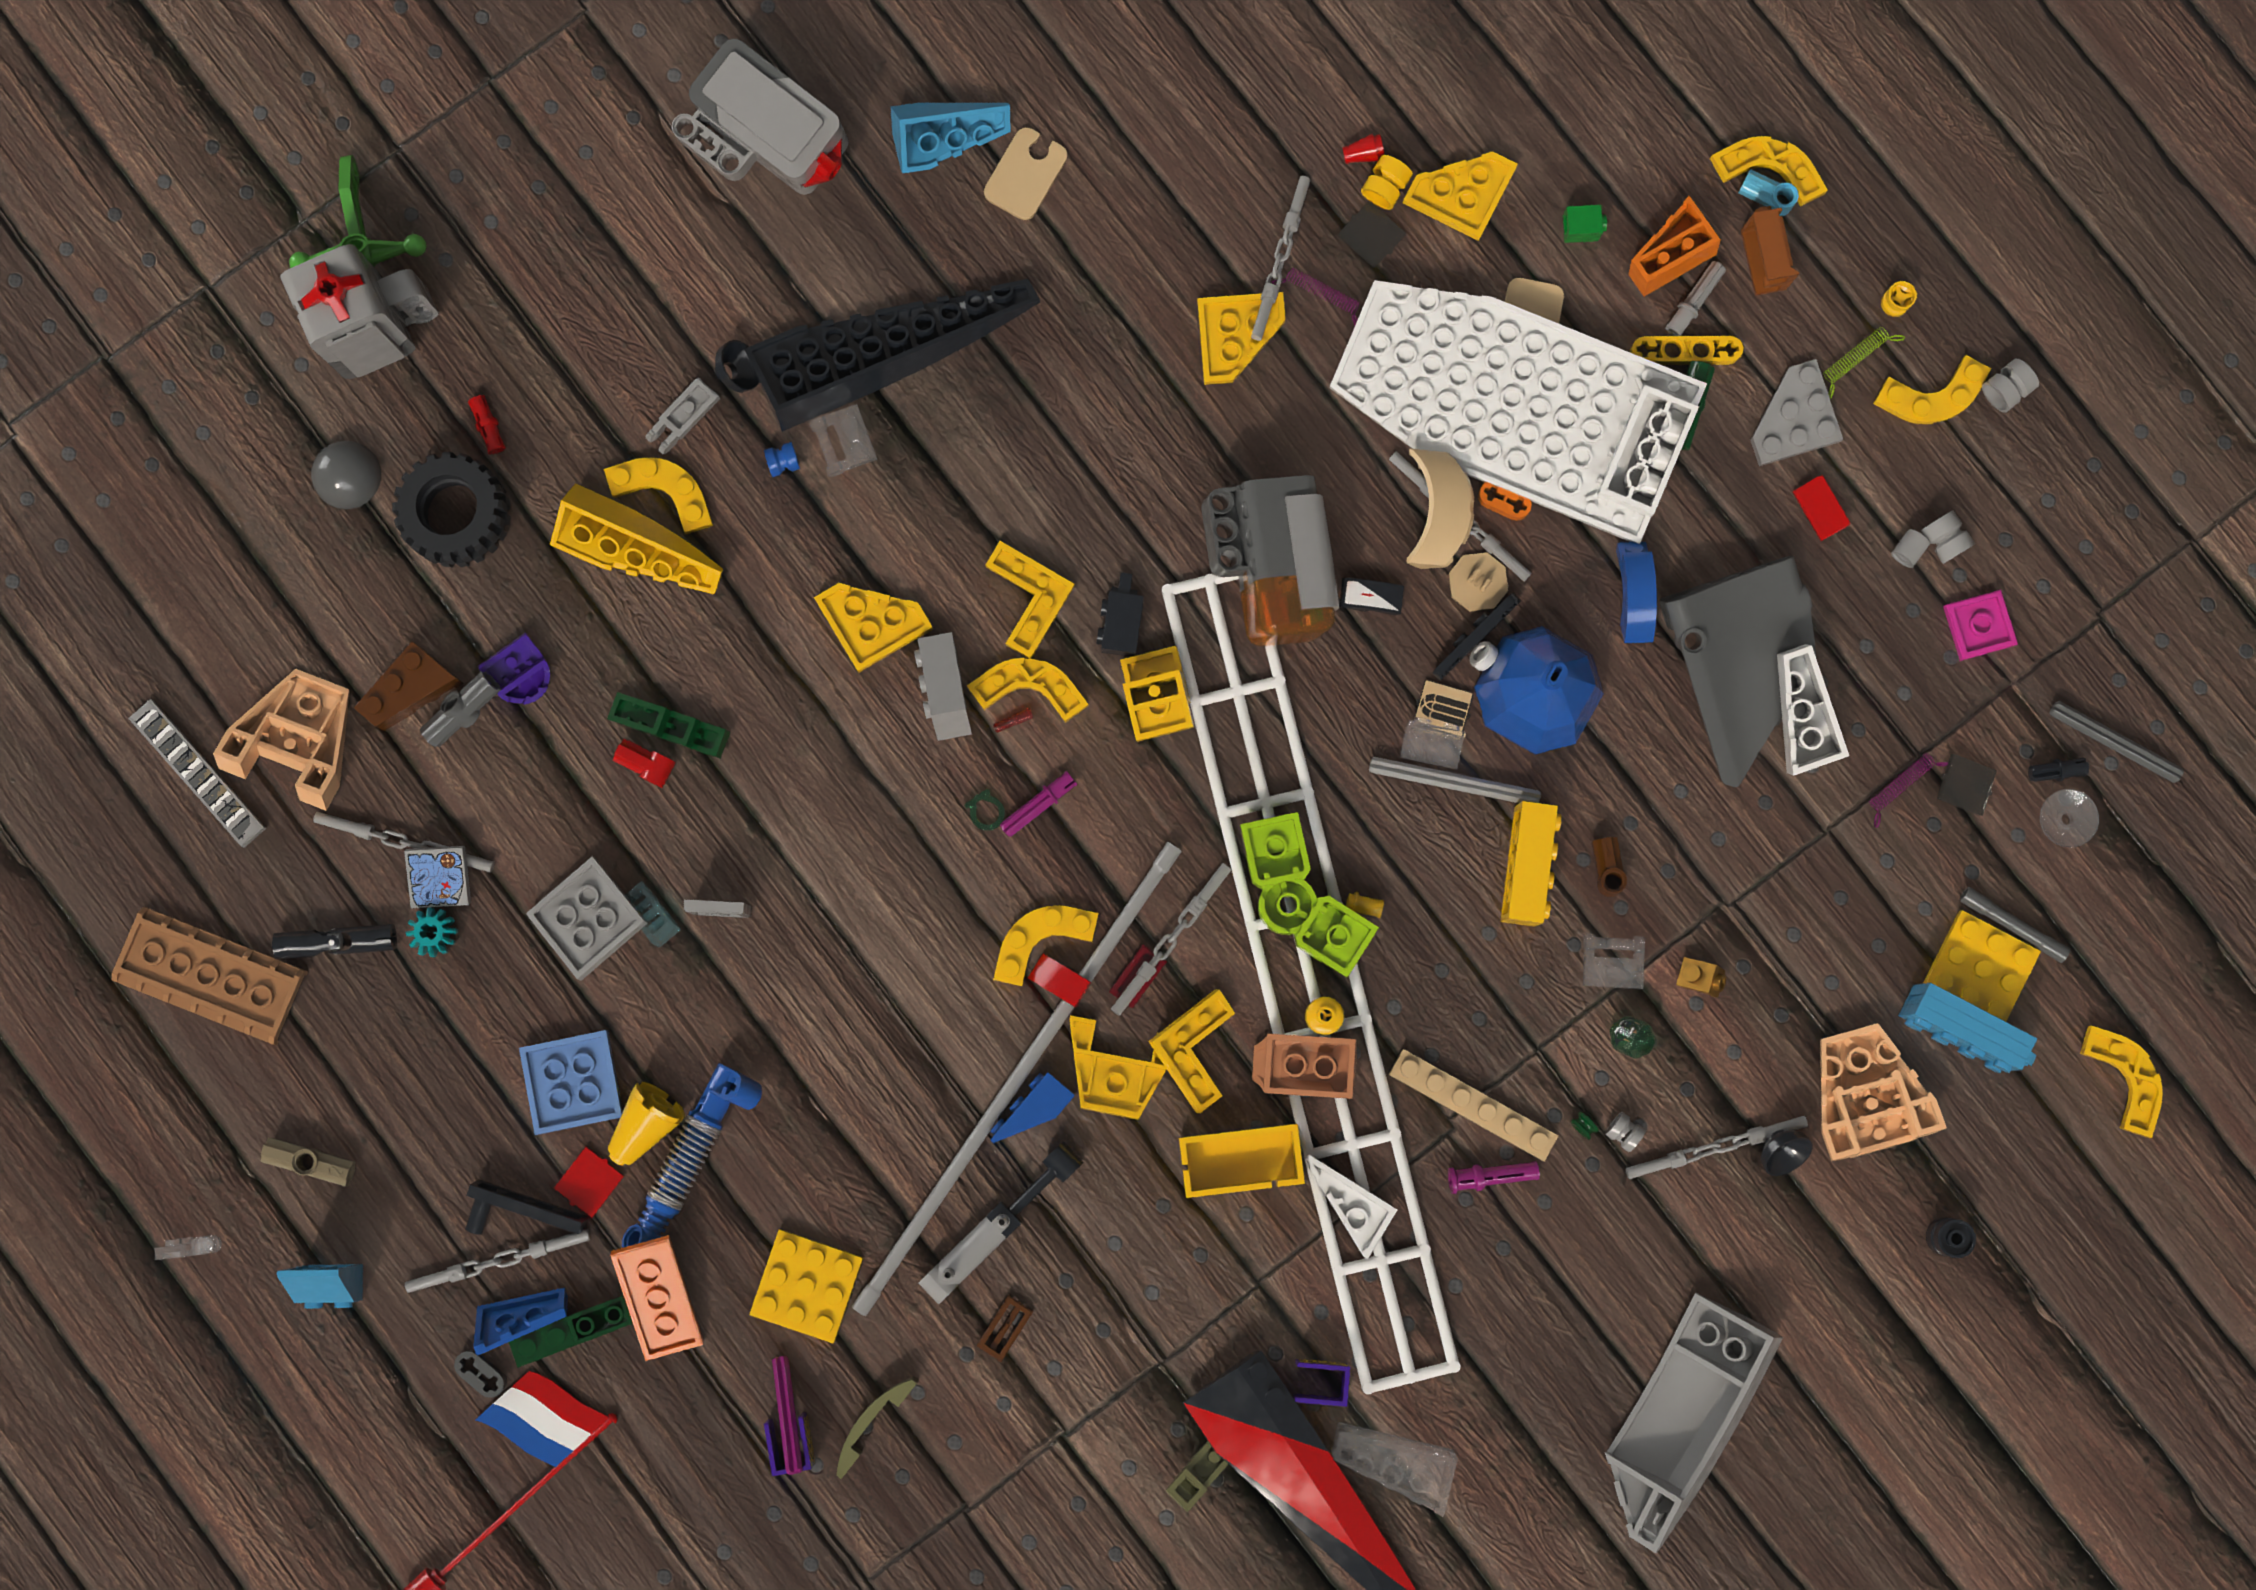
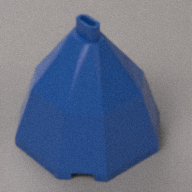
[1474,626,1604,755]

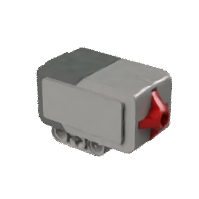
[672,39,849,195]
[280,244,438,379]

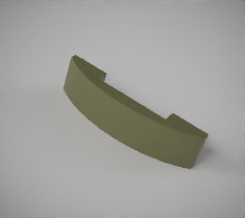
[837,1377,919,1479]
[1165,1441,1228,1512]

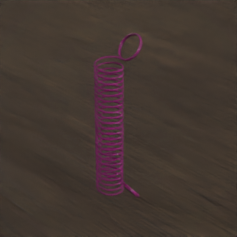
[1272,267,1359,325]
[1868,753,1952,828]

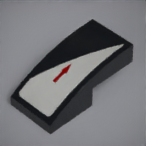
[1339,578,1404,616]

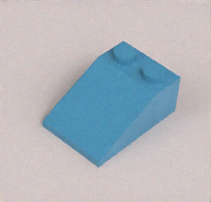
[277,1264,363,1309]

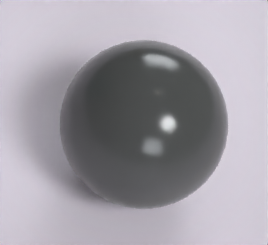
[311,441,381,509]

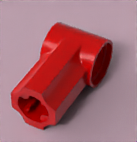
[613,739,676,788]

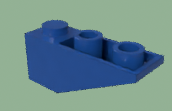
[990,1072,1075,1143]

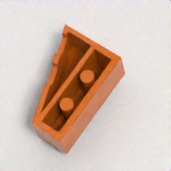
[1628,196,1721,297]

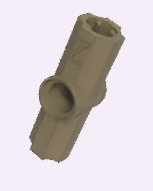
[261,1137,356,1187]

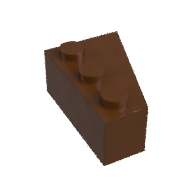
[354,641,464,731]

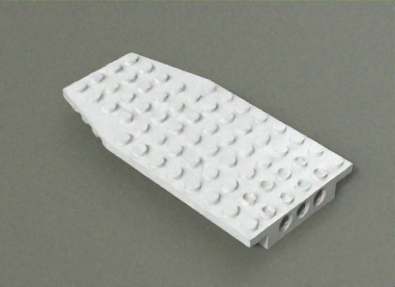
[1330,280,1707,544]

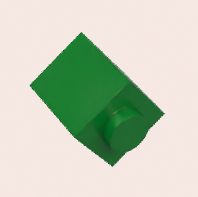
[1562,205,1607,243]

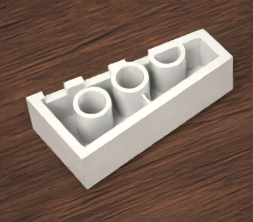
[1777,644,1849,776]

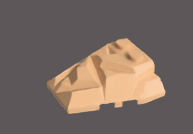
[1820,1023,1947,1161]

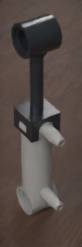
[918,1141,1084,1305]

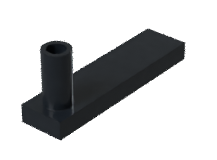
[465,1179,589,1235]

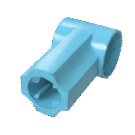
[1738,169,1799,216]

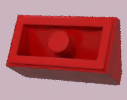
[1792,475,1850,541]

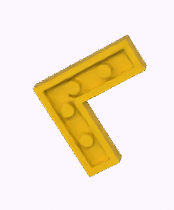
[985,541,1075,659]
[1148,989,1235,1113]

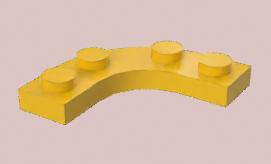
[1710,136,1828,207]
[1873,355,1992,424]
[604,458,713,534]
[967,658,1089,723]
[993,905,1099,986]
[2080,1026,2163,1138]

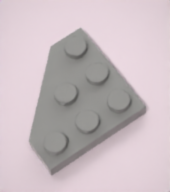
[1750,359,1843,466]

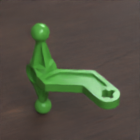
[289,155,427,268]

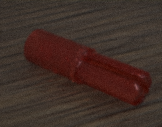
[993,708,1034,733]

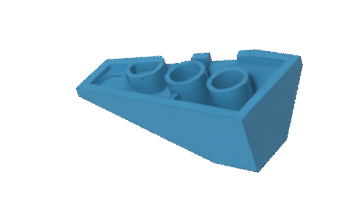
[891,103,1011,173]

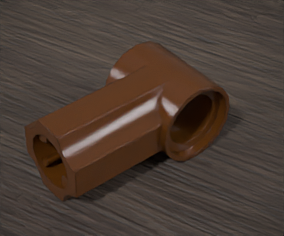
[1591,837,1627,897]

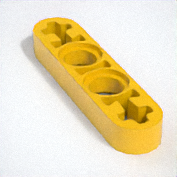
[1630,336,1744,365]

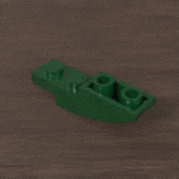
[509,1295,633,1368]

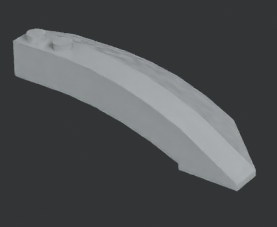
[1605,1293,1783,1553]

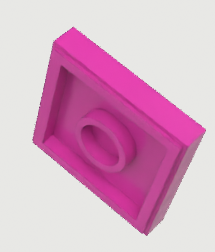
[1943,590,2018,661]

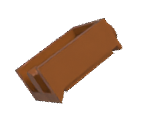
[1741,206,1800,296]

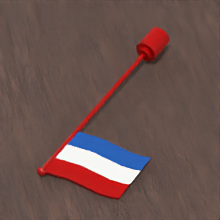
[403,1371,618,1590]

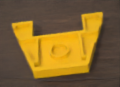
[1069,1015,1167,1120]

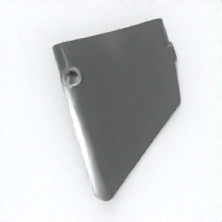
[1659,556,1817,787]

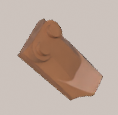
[1252,1034,1357,1099]

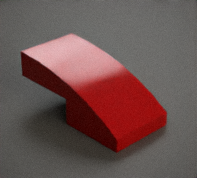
[1028,954,1091,1008]

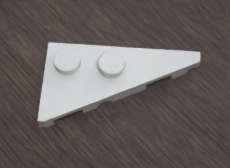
[1304,1154,1397,1259]

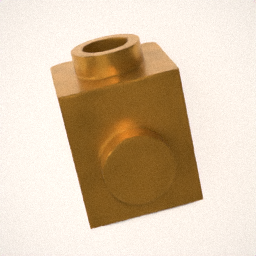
[1676,957,1726,998]

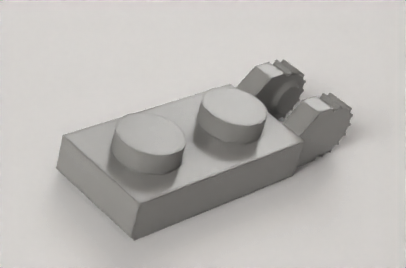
[646,378,720,454]

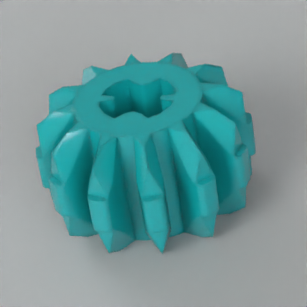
[406,907,458,958]

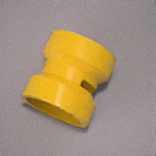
[1881,281,1917,317]

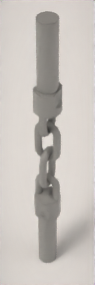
[1251,176,1311,341]
[1389,451,1532,582]
[314,811,495,873]
[1111,863,1231,1016]
[1626,1116,1808,1179]
[405,1229,591,1293]

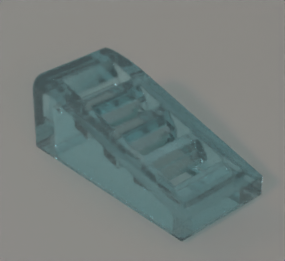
[626,881,681,947]

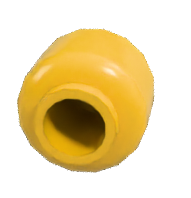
[1305,997,1344,1035]

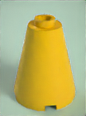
[608,1082,685,1166]

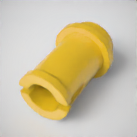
[1346,892,1384,918]

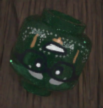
[1610,1016,1655,1059]

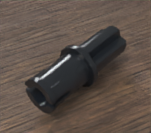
[2028,757,2089,782]

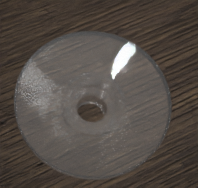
[2040,789,2099,847]

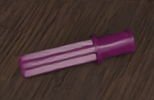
[1000,771,1078,837]

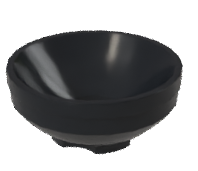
[715,340,759,393]
[1761,1129,1813,1176]

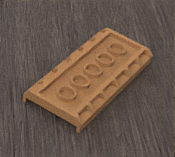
[111,907,308,1045]

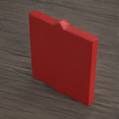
[554,1147,625,1218]

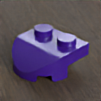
[478,632,550,705]

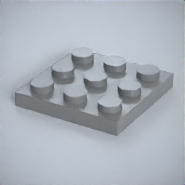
[526,856,648,981]

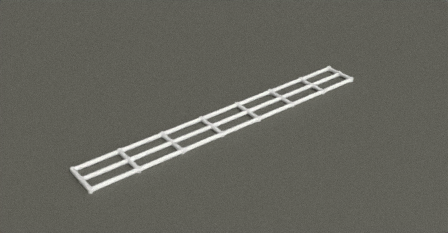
[1162,574,1461,1394]

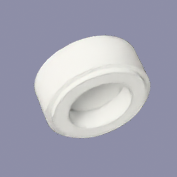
[1469,641,1498,671]

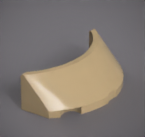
[1407,449,1475,569]

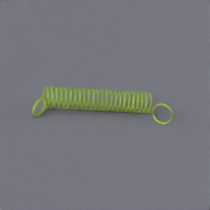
[1823,327,1905,399]

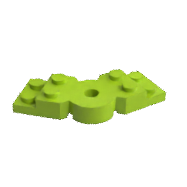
[1240,812,1379,978]

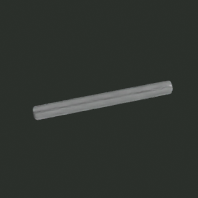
[1369,757,1541,803]

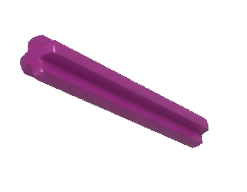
[772,1356,803,1475]

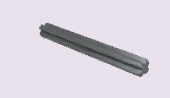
[2049,701,2184,783]

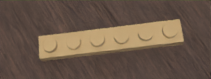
[1388,1049,1558,1162]

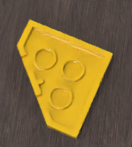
[1403,151,1518,241]
[1197,292,1285,385]
[814,583,933,673]

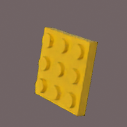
[1923,910,2041,1022]
[749,1229,864,1344]

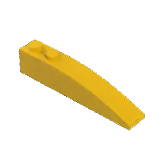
[550,483,723,594]

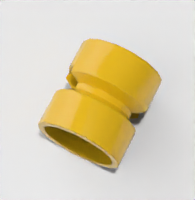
[1361,155,1413,210]

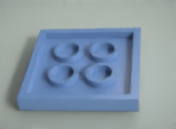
[519,1030,623,1135]

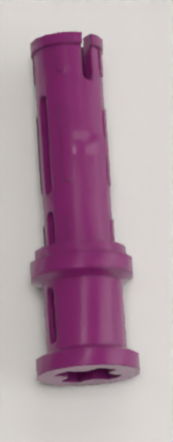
[1448,1161,1540,1194]

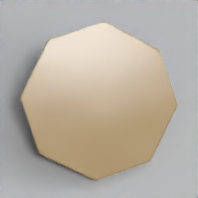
[1448,552,1509,612]

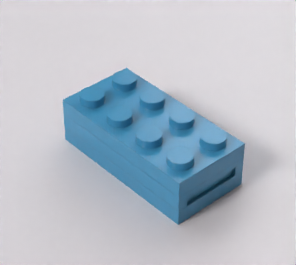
[1898,983,2038,1073]

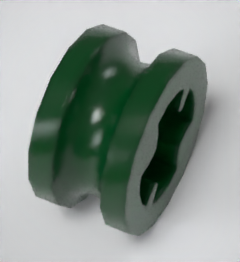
[1570,1111,1599,1140]

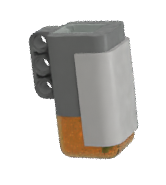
[1201,475,1339,646]

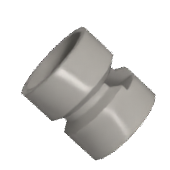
[1982,358,2039,413]
[1921,510,1976,564]

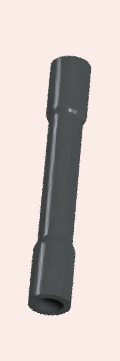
[1959,886,2071,963]

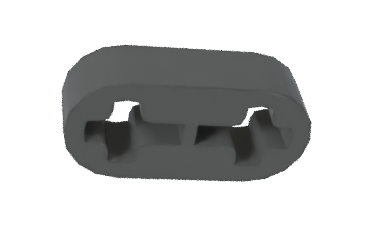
[454,1350,507,1398]

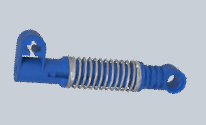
[622,1063,762,1248]

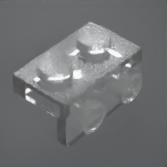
[1399,717,1466,770]

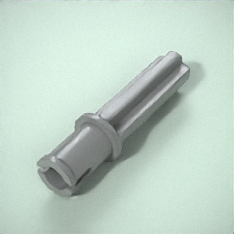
[1665,261,1726,336]

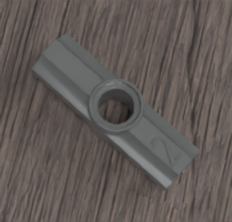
[420,671,501,747]

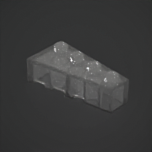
[1331,1422,1458,1517]

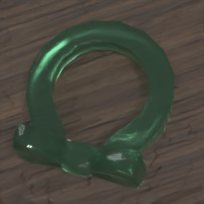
[964,788,1005,831]

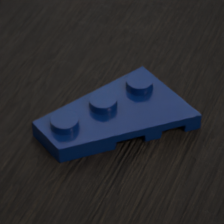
[474,1288,568,1356]

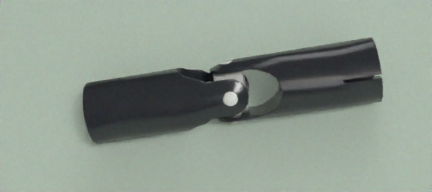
[272,924,397,959]

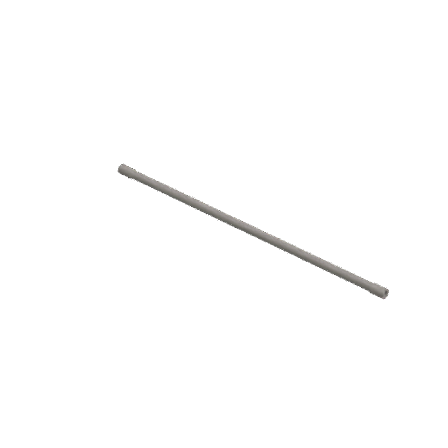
[851,842,1182,1317]

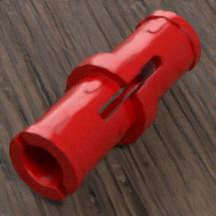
[468,395,506,455]

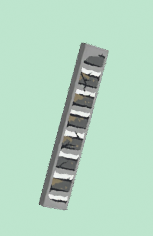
[128,699,267,848]

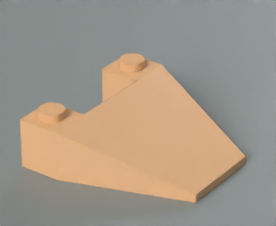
[213,669,350,811]

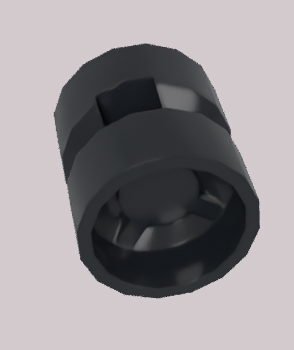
[1926,1218,1976,1258]

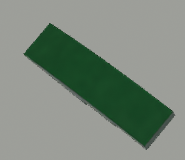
[607,692,730,759]

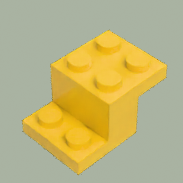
[1120,646,1194,742]

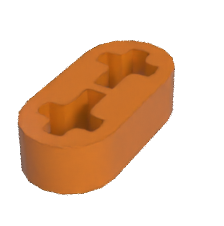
[1478,482,1532,521]

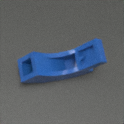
[1616,542,1657,643]

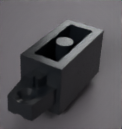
[1096,572,1144,657]

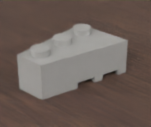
[914,632,972,741]

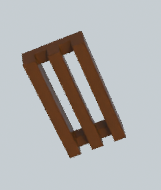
[976,1295,1034,1362]

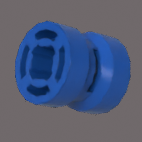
[764,441,800,477]

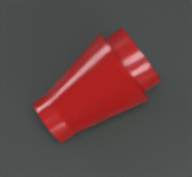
[1342,133,1385,164]

